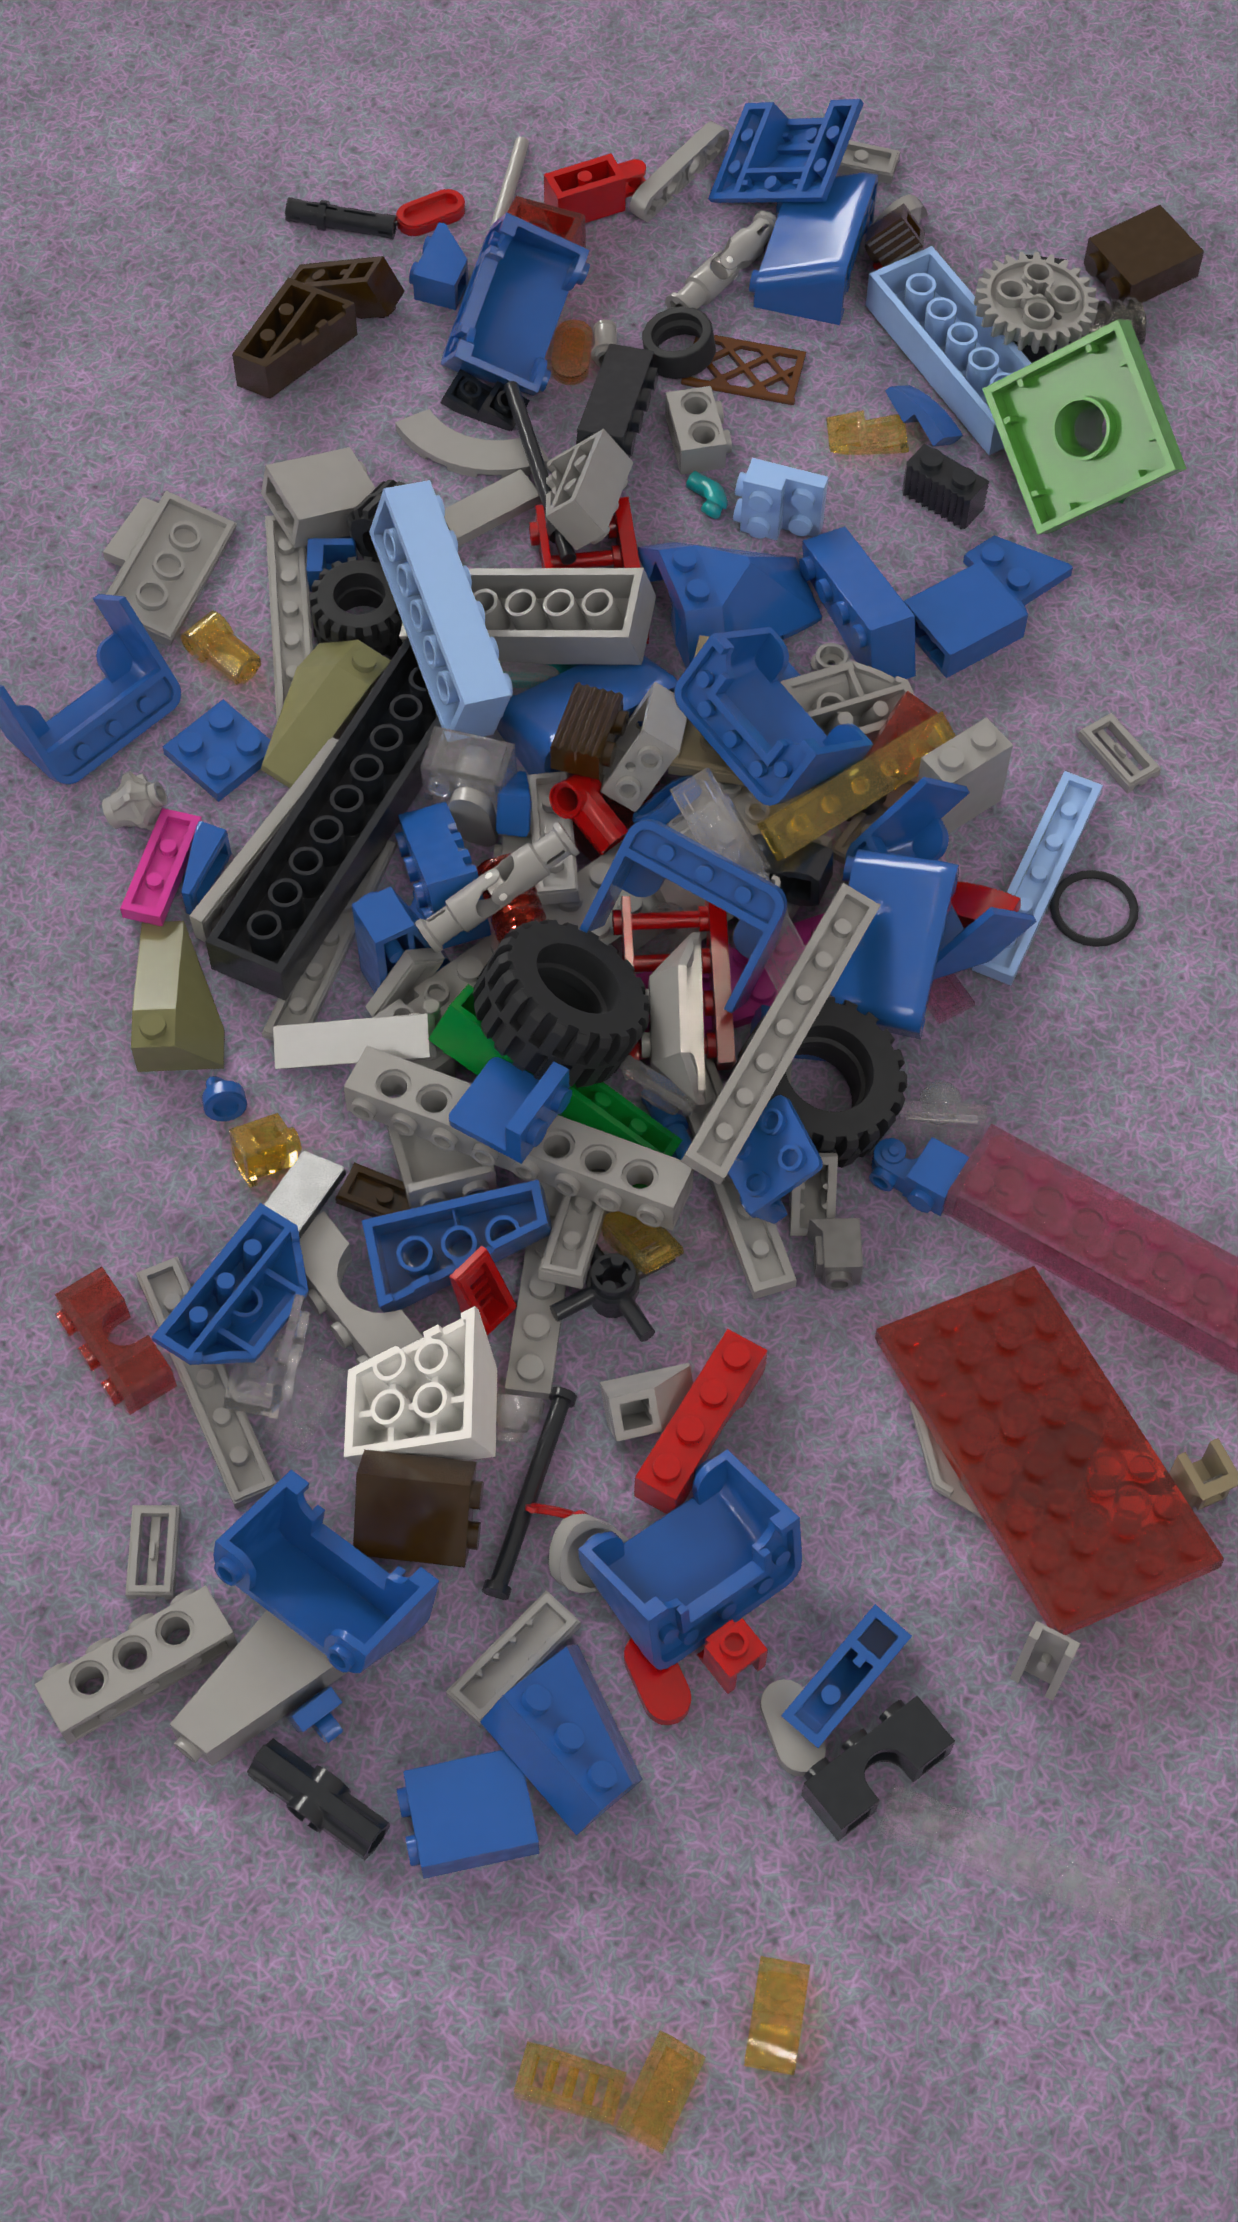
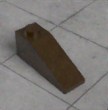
[291,256,405,319]

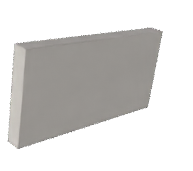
[98,491,237,647]

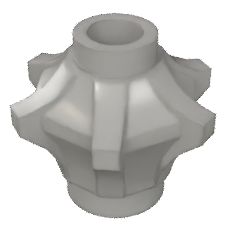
[102,770,167,831]

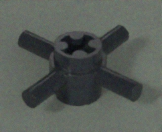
[550,1244,676,1342]

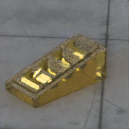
[601,1211,684,1275]
[514,2041,627,2125]

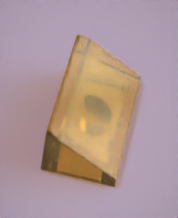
[616,2030,706,2155]

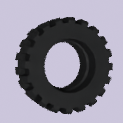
[473,919,650,1088]
[732,996,907,1168]

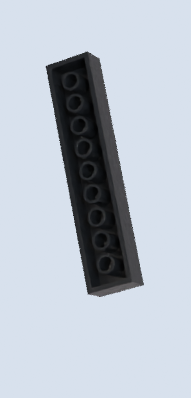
[205,636,449,1001]

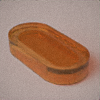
[551,319,593,385]

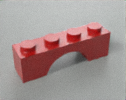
[634,1329,768,1514]

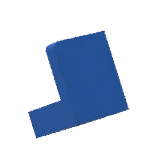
[306,538,358,592]

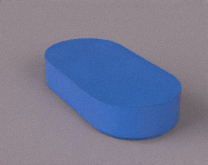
[632,775,703,825]

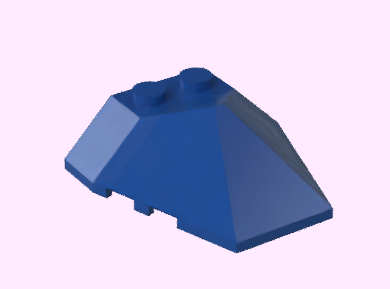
[637,542,823,669]

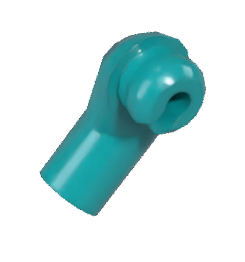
[686,471,728,519]

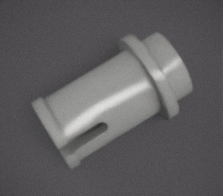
[591,319,617,367]

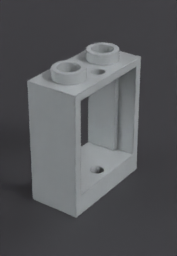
[600,682,687,812]

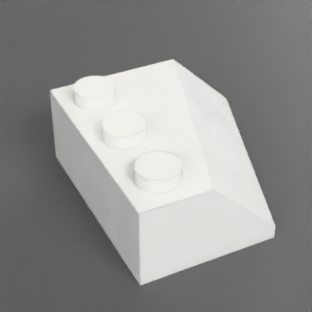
[344,1306,497,1467]

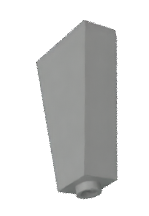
[170,1610,348,1766]

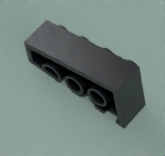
[576,344,659,458]

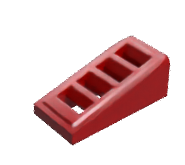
[449,1246,517,1336]

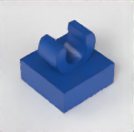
[286,1687,344,1743]

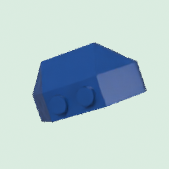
[152,1203,309,1365]

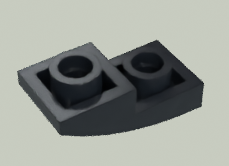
[440,369,530,431]

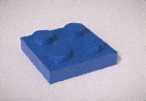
[162,699,271,802]

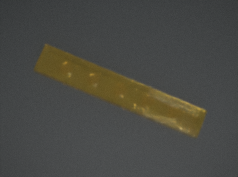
[757,711,956,861]

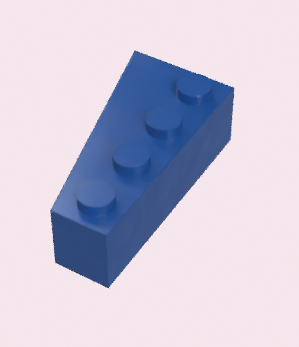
[394,801,492,949]

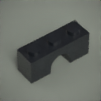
[801,1696,955,1841]

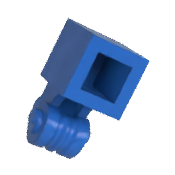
[869,1137,971,1216]

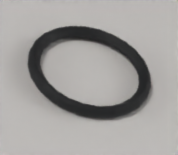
[1050,870,1139,947]

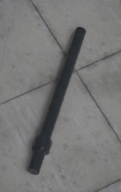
[504,381,576,565]

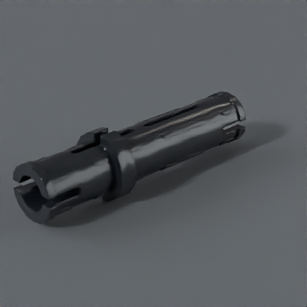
[285,197,397,240]

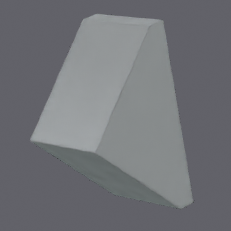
[789,1153,838,1236]

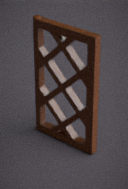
[681,335,806,405]

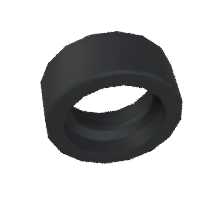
[642,307,716,379]

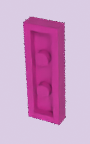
[120,808,202,926]

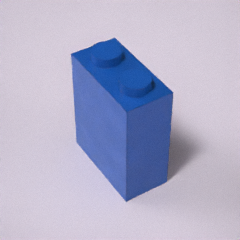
[904,560,1028,678]
[396,1750,540,1879]

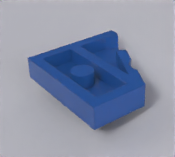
[963,535,1073,606]

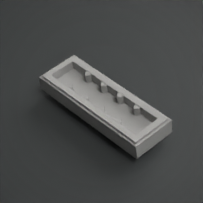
[446,1590,581,1728]

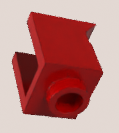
[697,1618,768,1694]

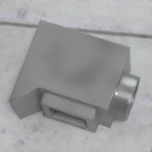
[807,1218,863,1290]

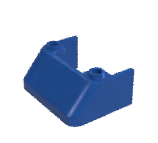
[0,594,181,784]
[845,777,1037,980]
[579,819,787,1013]

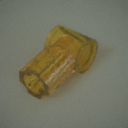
[181,610,262,685]

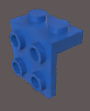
[449,1057,572,1164]
[727,1095,823,1224]

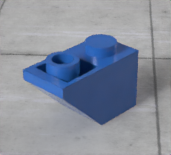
[409,222,469,310]

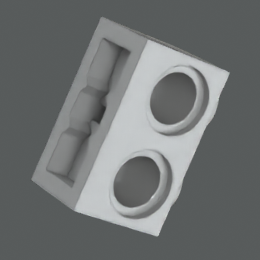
[665,386,732,475]

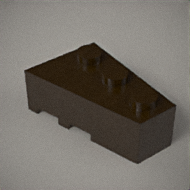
[232,277,358,399]

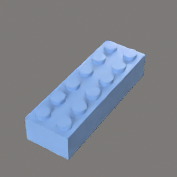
[865,246,1031,455]
[369,480,513,744]

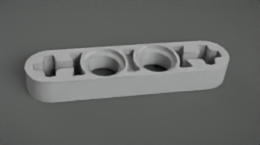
[629,121,729,222]

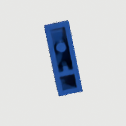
[781,1604,912,1748]

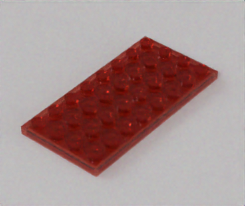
[875,1266,1224,1635]

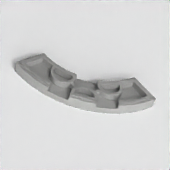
[395,409,549,478]

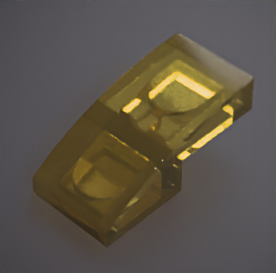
[826,410,909,455]
[744,1956,810,2075]

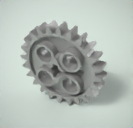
[974,252,1099,353]

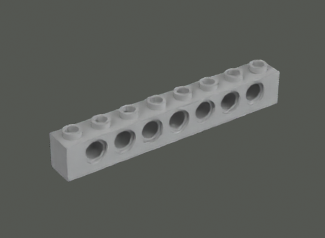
[344,1046,694,1231]

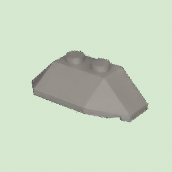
[781,660,924,744]
[641,932,706,1113]

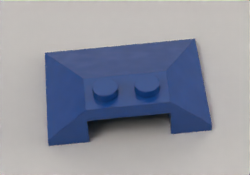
[708,99,864,203]

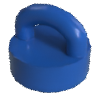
[202,1076,247,1121]

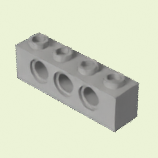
[34,1585,238,1745]

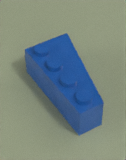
[799,526,916,679]
[362,1180,552,1313]

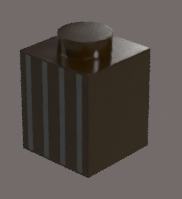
[864,203,925,267]

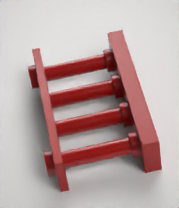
[529,497,649,644]
[612,896,736,1074]

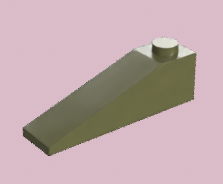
[261,640,391,788]
[131,921,225,1072]

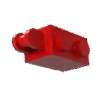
[544,153,646,232]

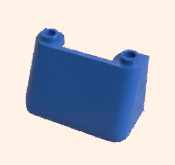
[749,172,878,325]
[441,212,590,396]
[674,627,874,806]
[496,655,678,775]
[829,849,959,1040]
[578,1449,802,1670]
[213,1470,439,1674]

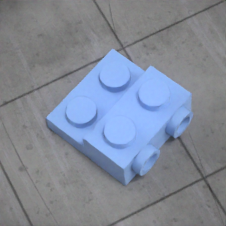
[733,458,828,540]

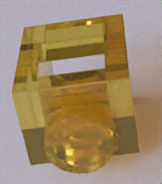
[229,1113,302,1188]

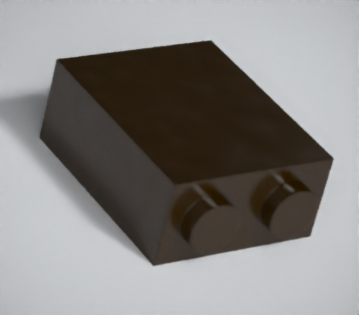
[1084,205,1204,311]
[353,1449,484,1568]

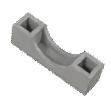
[300,1211,423,1365]

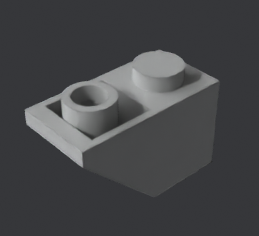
[600,1363,693,1441]

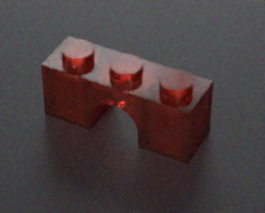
[55,1266,177,1415]

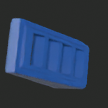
[496,771,532,837]
[181,821,232,915]

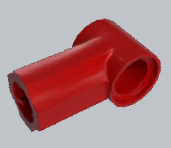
[549,774,628,855]

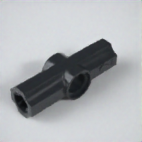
[247,1738,390,1861]

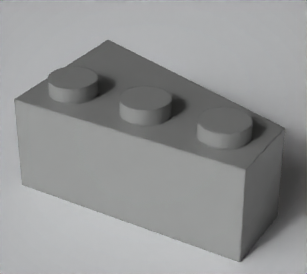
[546,429,633,550]

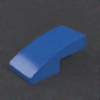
[885,385,963,446]

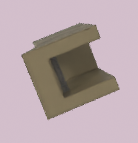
[1168,1438,1238,1511]

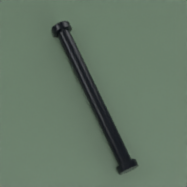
[482,1387,577,1600]

